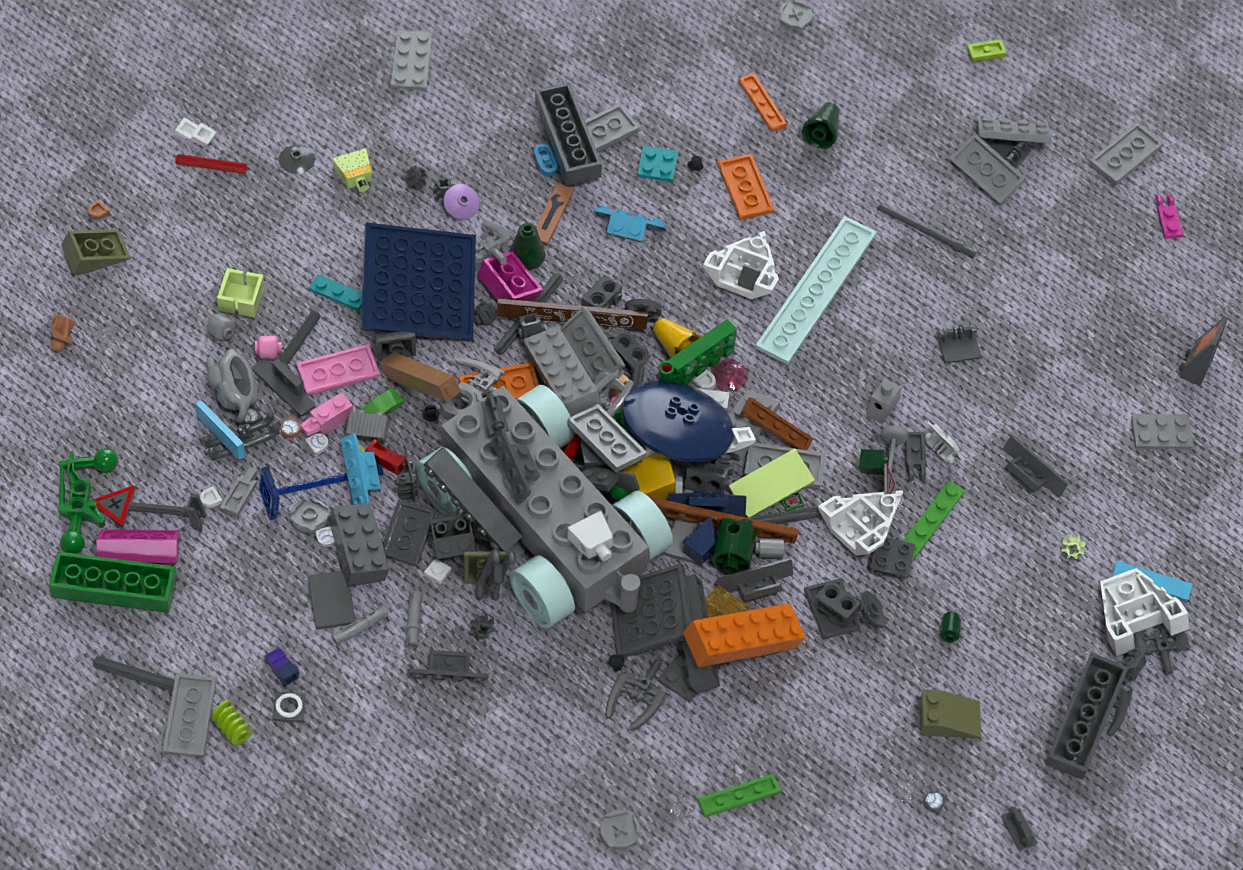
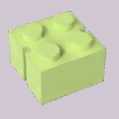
[217,268,265,318]

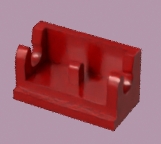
[365,438,405,475]

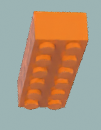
[683,603,806,667]

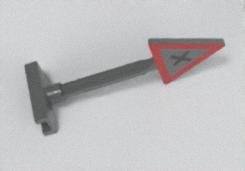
[93,485,207,531]

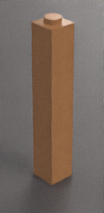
[379,352,461,402]

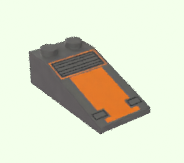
[1179,316,1228,386]

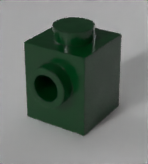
[859,449,889,475]

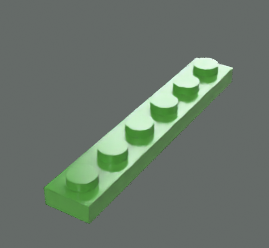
[903,481,965,562]

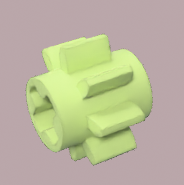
[1061,534,1086,559]

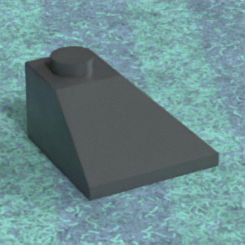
[374,332,416,362]

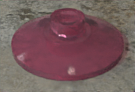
[711,359,748,391]

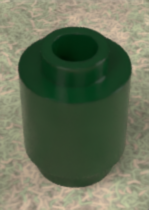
[940,612,961,642]

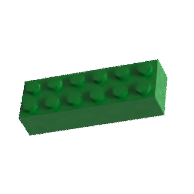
[49,552,177,613]

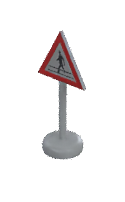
[881,425,908,494]

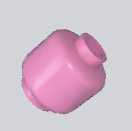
[255,336,282,360]

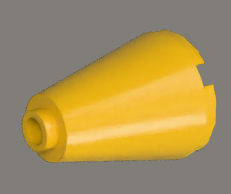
[653,318,701,358]

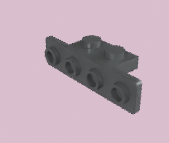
[252,358,315,417]
[491,429,540,503]
[1003,436,1068,497]
[575,464,640,491]
[717,558,793,601]
[408,650,489,682]

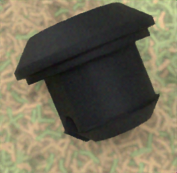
[687,156,704,171]
[422,405,439,421]
[608,655,625,672]

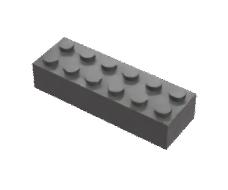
[535,82,602,185]
[1045,652,1129,780]

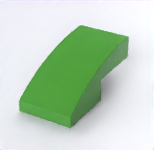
[361,388,405,414]

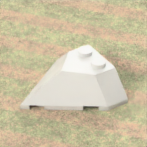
[703,231,779,299]
[818,490,903,555]

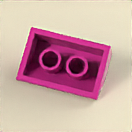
[477,251,543,302]

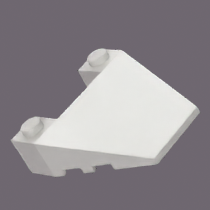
[1100,568,1189,656]

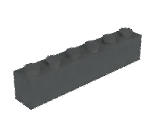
[423,448,522,552]
[681,574,720,694]

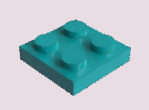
[637,145,679,183]

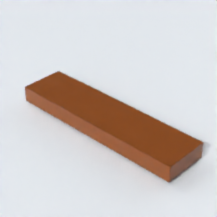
[740,397,814,450]

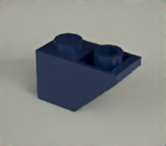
[683,517,715,565]

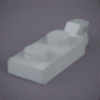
[220,467,257,518]

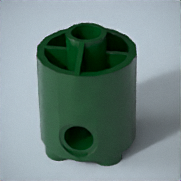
[712,517,757,574]

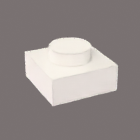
[424,558,452,584]

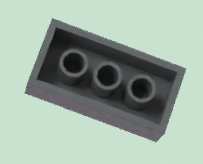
[329,503,389,586]

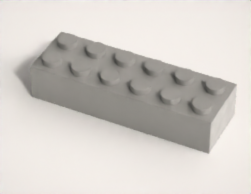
[523,326,602,417]

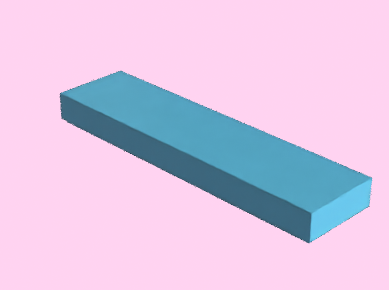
[195,400,245,460]
[1112,561,1193,603]

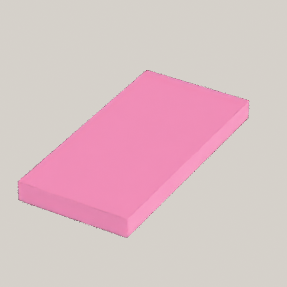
[296,344,380,396]

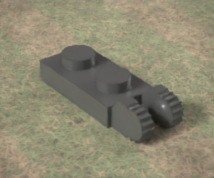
[905,432,927,481]

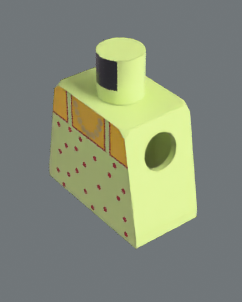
[333,148,372,192]

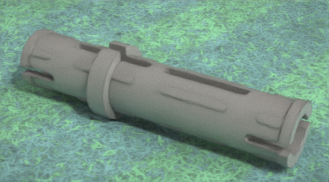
[405,591,423,649]
[331,605,389,646]

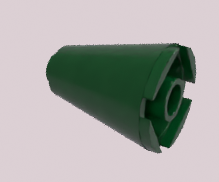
[802,102,840,149]
[509,223,546,270]

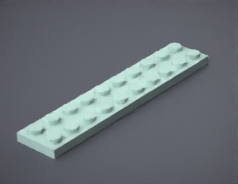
[755,216,877,365]

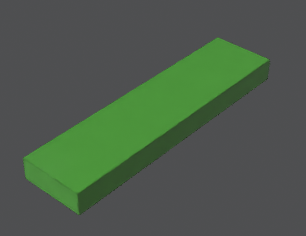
[697,774,781,818]

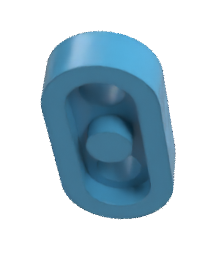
[534,143,558,176]

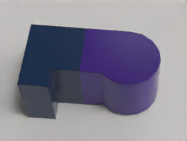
[265,647,299,687]

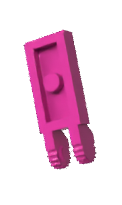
[1156,194,1183,239]

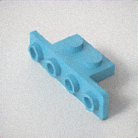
[593,205,666,242]
[341,434,381,505]

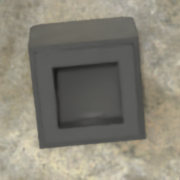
[737,264,761,291]

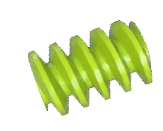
[211,700,254,746]

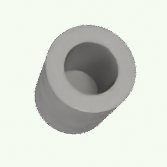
[755,538,784,559]

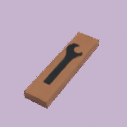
[536,183,574,246]

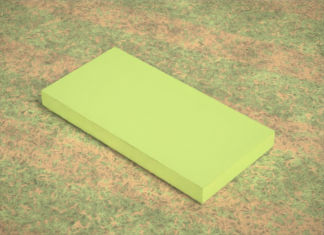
[729,448,815,518]

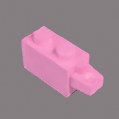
[301,392,353,436]

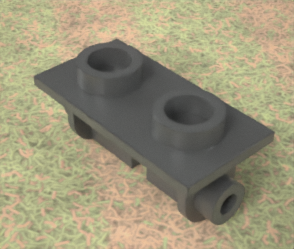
[480,393,509,435]
[1122,648,1148,681]
[1001,806,1038,851]

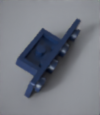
[668,491,746,515]

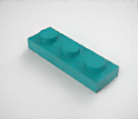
[309,274,362,312]

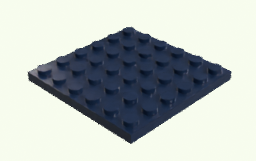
[361,222,476,341]

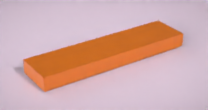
[738,73,787,132]

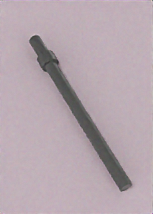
[878,203,977,258]

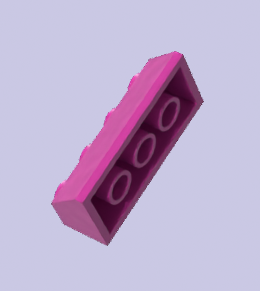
[97,529,180,566]

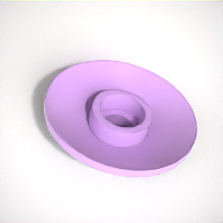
[443,184,479,220]

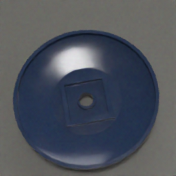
[622,381,734,462]

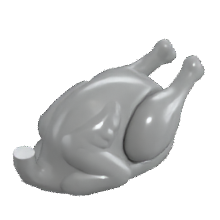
[206,349,258,423]

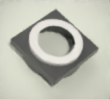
[272,692,306,722]

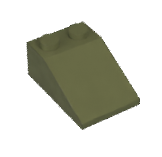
[61,229,131,274]
[464,551,505,584]
[920,690,981,738]

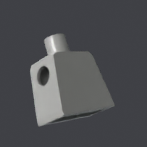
[866,379,901,424]

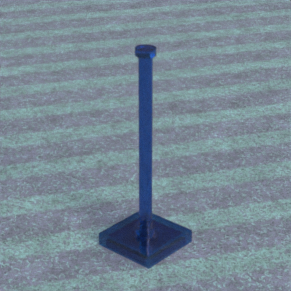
[259,464,383,520]

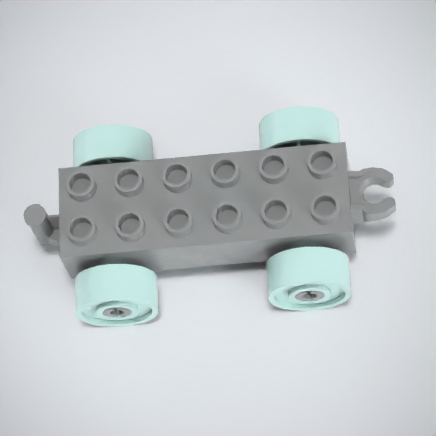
[415,383,673,629]

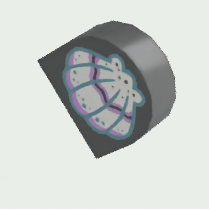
[242,405,263,425]
[923,791,947,815]

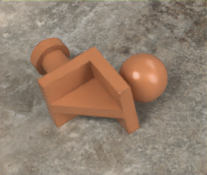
[50,314,76,352]

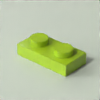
[967,39,1006,62]

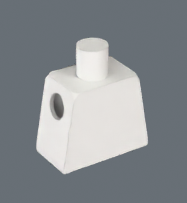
[567,511,613,561]

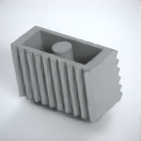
[346,409,390,443]

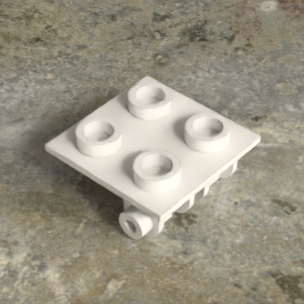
[925,421,961,464]

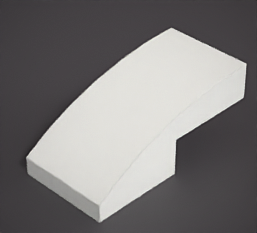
[174,118,216,146]
[724,427,756,454]

